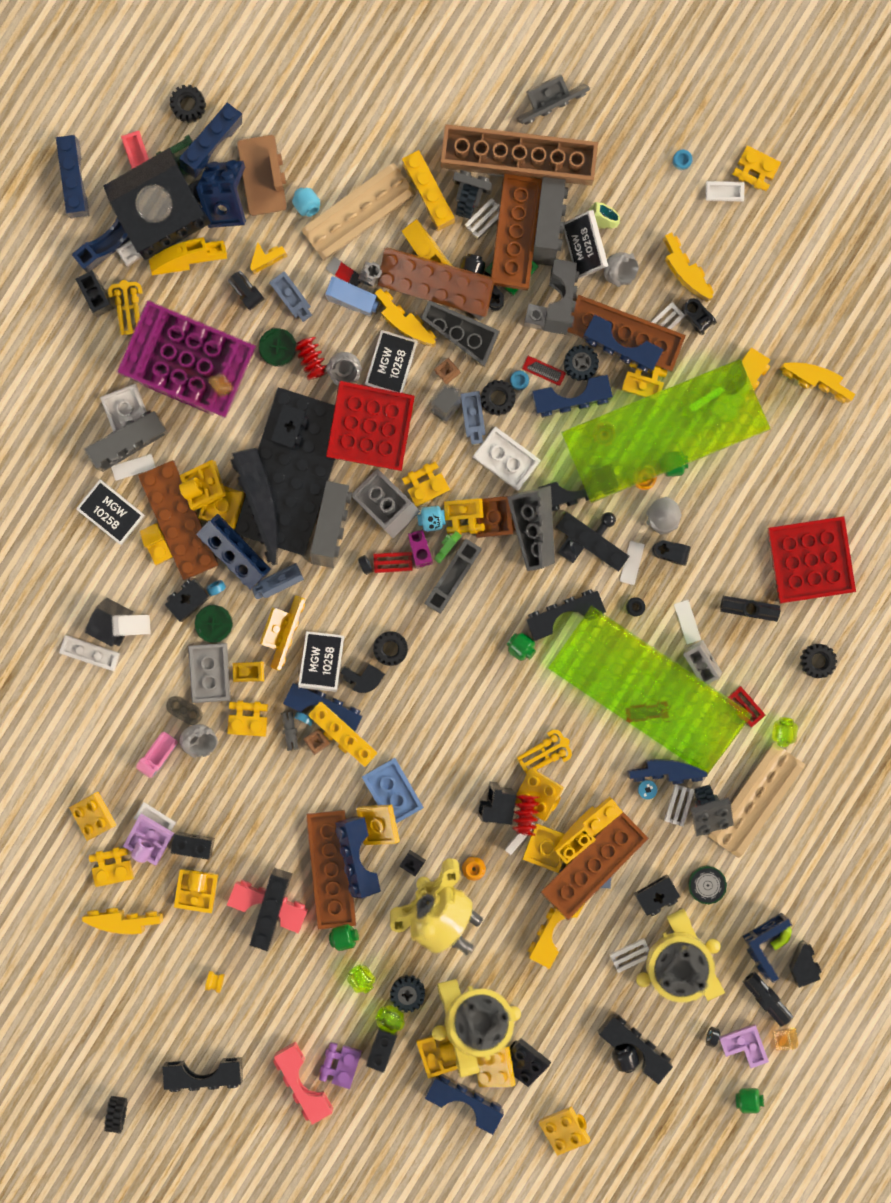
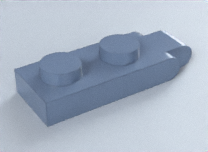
[269,271,312,322]
[460,391,486,445]
[252,563,304,599]

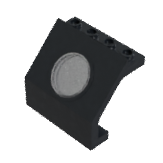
[103,148,211,261]

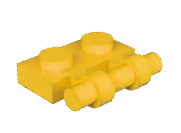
[732,145,781,191]
[621,363,668,402]
[402,461,450,507]
[444,498,485,535]
[227,700,268,737]
[89,847,134,887]

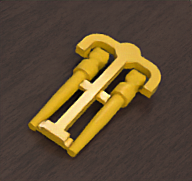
[108,280,143,336]
[517,729,572,775]

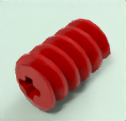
[295,336,328,380]
[512,794,541,836]

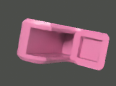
[136,732,178,778]

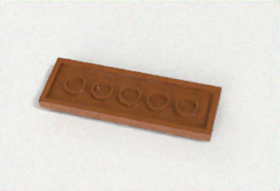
[491,174,542,291]
[378,247,495,317]
[567,294,686,372]
[138,460,219,581]
[306,810,356,929]
[540,811,649,920]

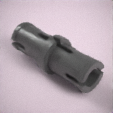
[281,711,299,751]

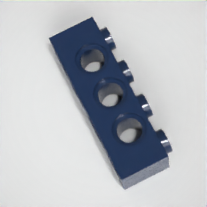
[196,514,271,589]

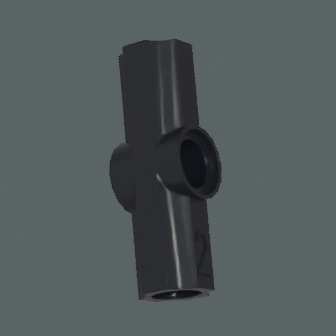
[720,595,781,622]
[743,971,793,1027]

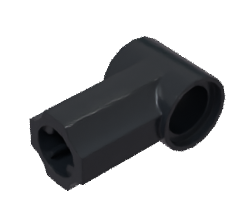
[228,270,265,311]

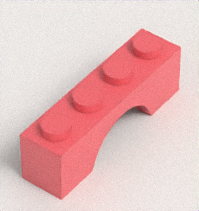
[227,880,308,933]
[273,1041,333,1125]

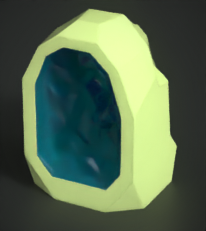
[588,202,620,229]

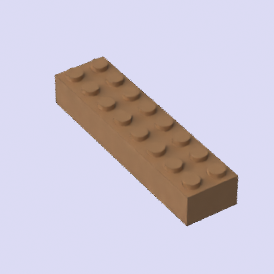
[441,124,598,186]

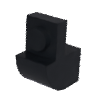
[341,664,385,693]

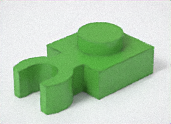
[434,531,462,564]

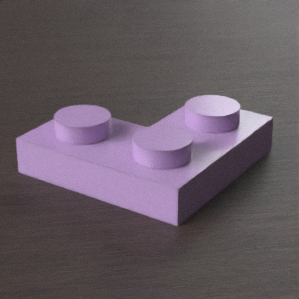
[719,1024,769,1068]

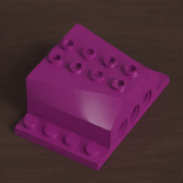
[117,300,256,418]

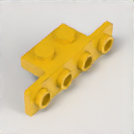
[259,595,305,671]
[309,702,377,767]

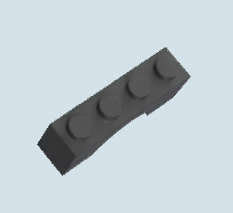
[543,259,579,335]
[431,384,461,424]
[424,539,482,614]

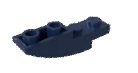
[627,759,708,784]

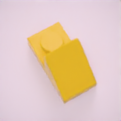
[250,242,287,274]
[140,523,173,566]
[232,661,264,682]

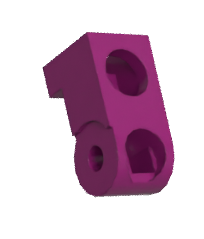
[408,529,433,569]

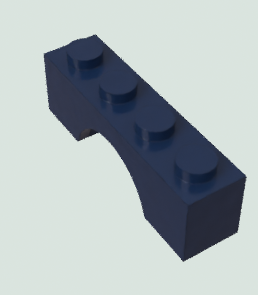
[179,102,242,179]
[56,135,90,218]
[71,217,130,273]
[583,315,664,373]
[532,375,613,418]
[283,682,363,732]
[336,816,381,899]
[425,1074,504,1135]

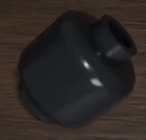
[459,253,485,275]
[612,1043,639,1073]

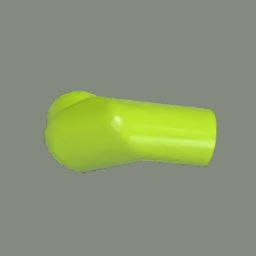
[770,927,792,951]

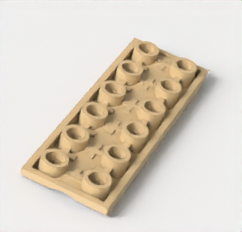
[301,163,416,261]
[708,742,805,858]

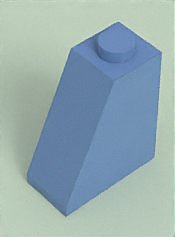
[325,276,379,317]

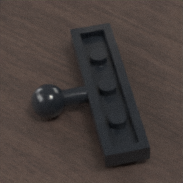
[556,512,630,572]

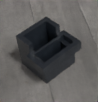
[85,597,134,647]
[478,781,516,825]

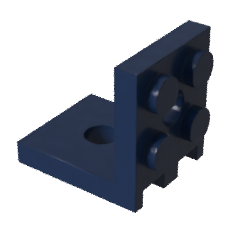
[196,160,246,228]
[742,913,792,983]

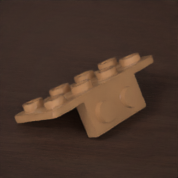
[237,135,287,216]

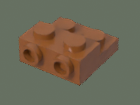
[476,496,517,538]

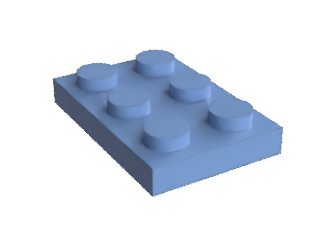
[362,758,424,824]

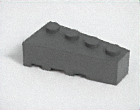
[532,177,568,266]
[422,300,500,367]
[84,411,169,472]
[310,481,352,568]
[507,486,555,571]

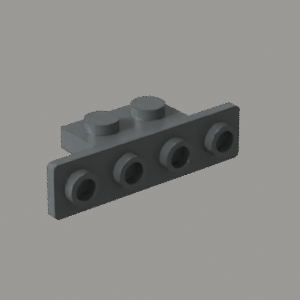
[517,75,590,125]

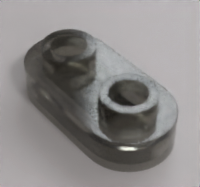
[166,696,203,725]

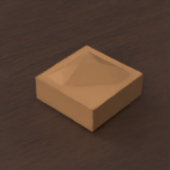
[434,358,461,385]
[303,728,330,755]

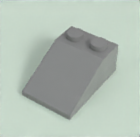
[352,469,420,538]

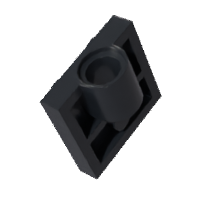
[509,1038,551,1087]

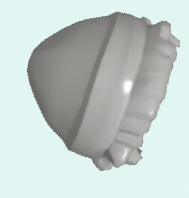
[604,252,639,287]
[327,352,362,386]
[646,497,682,535]
[179,724,218,758]

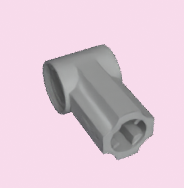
[358,262,382,287]

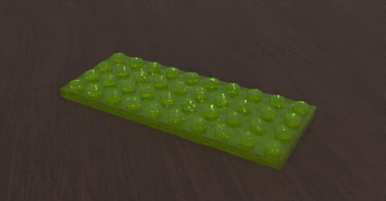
[561,359,771,503]
[548,606,752,774]

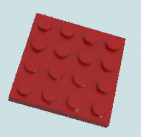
[326,381,415,471]
[767,516,856,604]

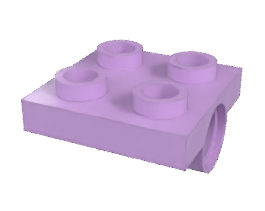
[123,814,174,866]

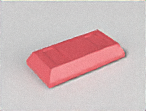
[121,130,149,169]

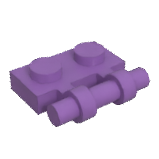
[319,1042,362,1089]

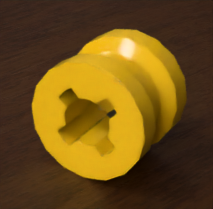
[205,971,225,993]

